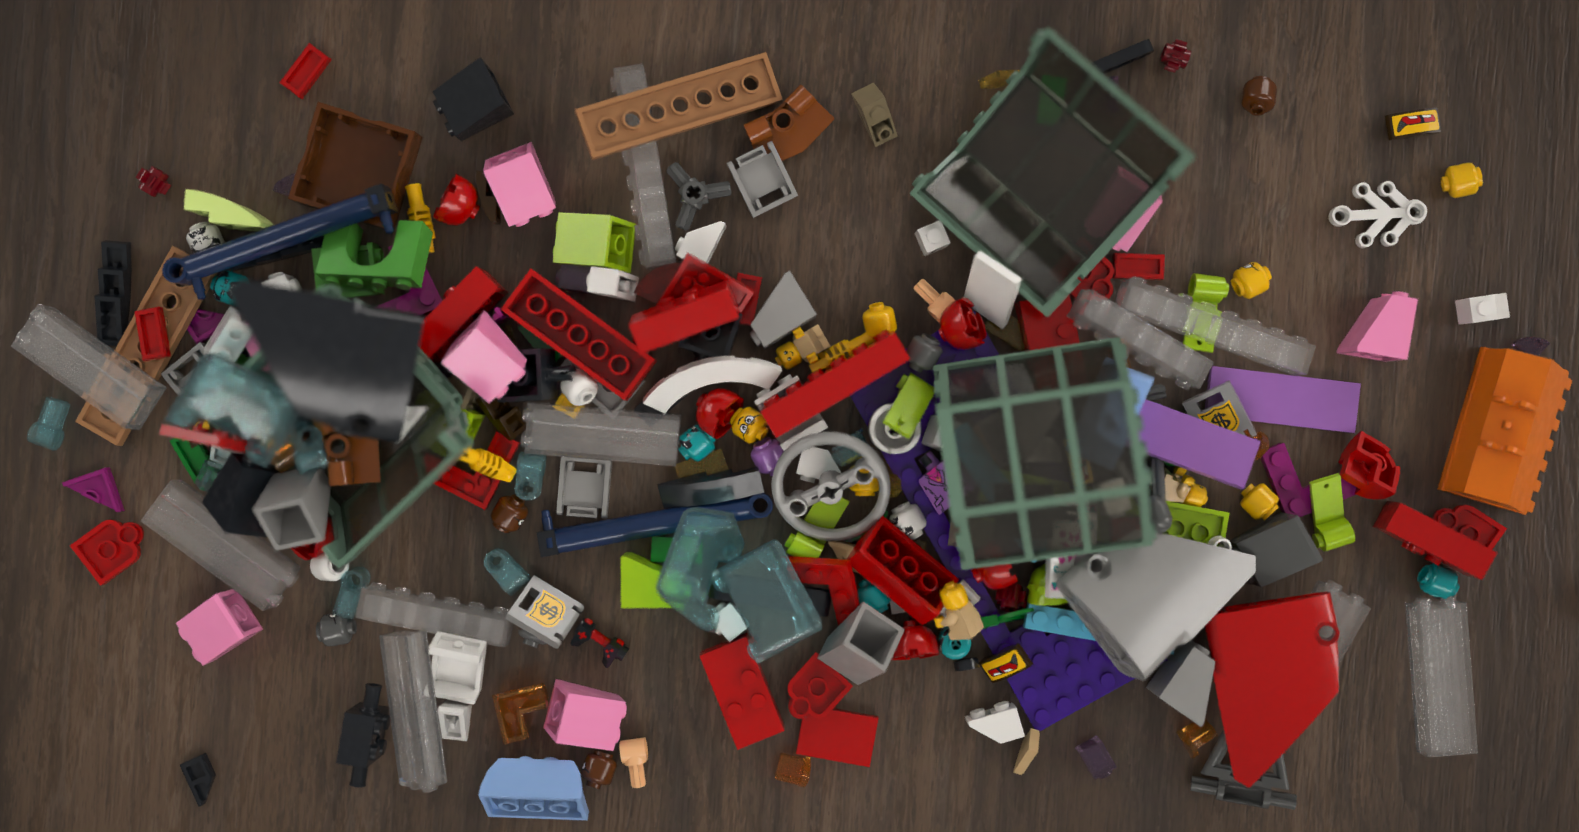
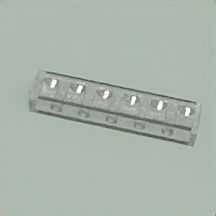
[1067,289,1214,390]
[356,582,513,648]

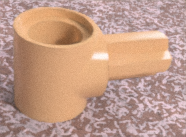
[914,279,956,323]
[619,737,648,788]

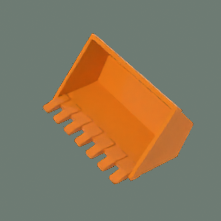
[1437,347,1572,515]

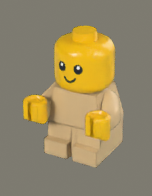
[775,324,830,370]
[1149,466,1208,507]
[934,582,984,640]

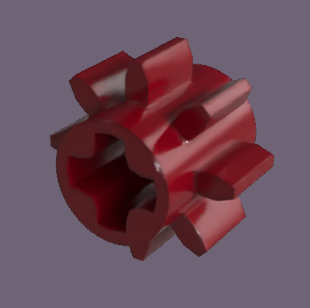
[1160,39,1191,73]
[135,166,172,197]
[995,583,1028,613]

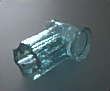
[27,397,71,451]
[332,566,371,619]

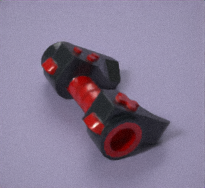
[571,618,630,668]

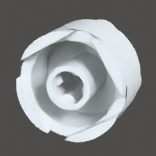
[868,403,921,454]

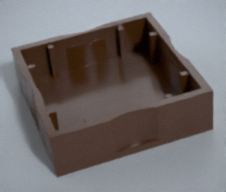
[288,102,423,230]

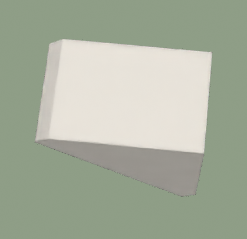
[438,699,472,741]

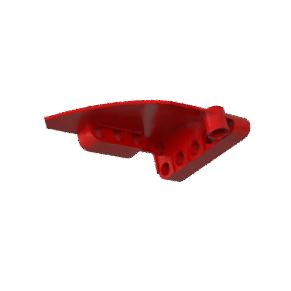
[1205,592,1340,788]

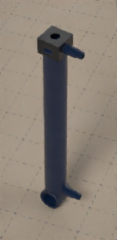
[162,183,398,300]
[537,492,773,557]

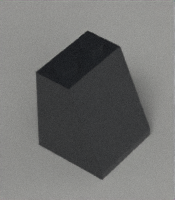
[432,58,514,141]
[202,452,284,538]

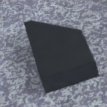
[180,753,216,807]

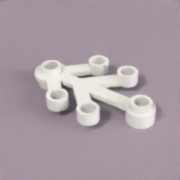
[1328,181,1427,248]

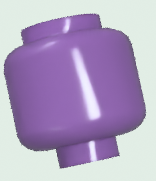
[751,437,784,476]

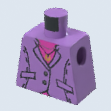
[919,451,977,515]

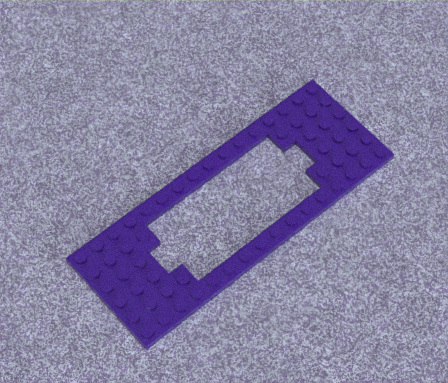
[850,311,1168,732]

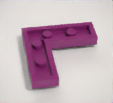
[378,245,442,315]
[1258,443,1356,517]

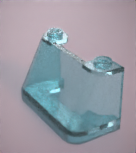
[164,353,298,468]
[656,507,745,632]
[711,539,822,664]

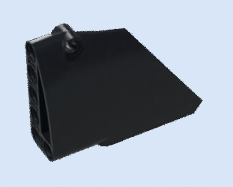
[227,279,424,443]

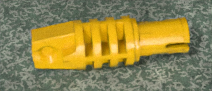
[405,183,436,253]
[809,332,874,372]
[459,448,517,482]

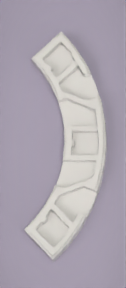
[643,356,782,413]

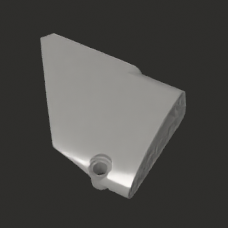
[1056,528,1256,680]

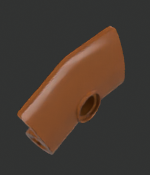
[743,84,834,161]
[312,420,381,486]

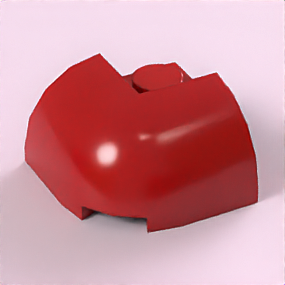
[1338,431,1400,500]

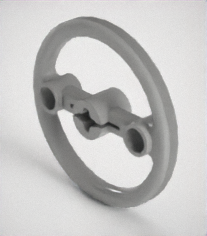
[771,432,890,541]

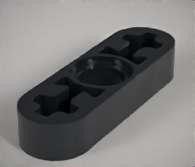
[1082,39,1154,79]

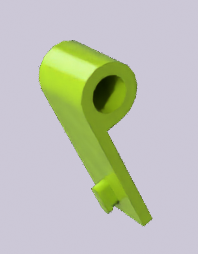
[1182,273,1229,353]
[882,373,935,439]
[1309,473,1355,552]
[784,497,850,558]

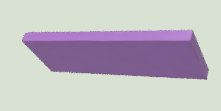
[1205,366,1361,433]
[1125,399,1261,490]

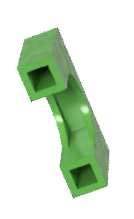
[315,220,433,290]

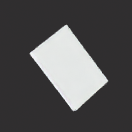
[964,251,1022,329]

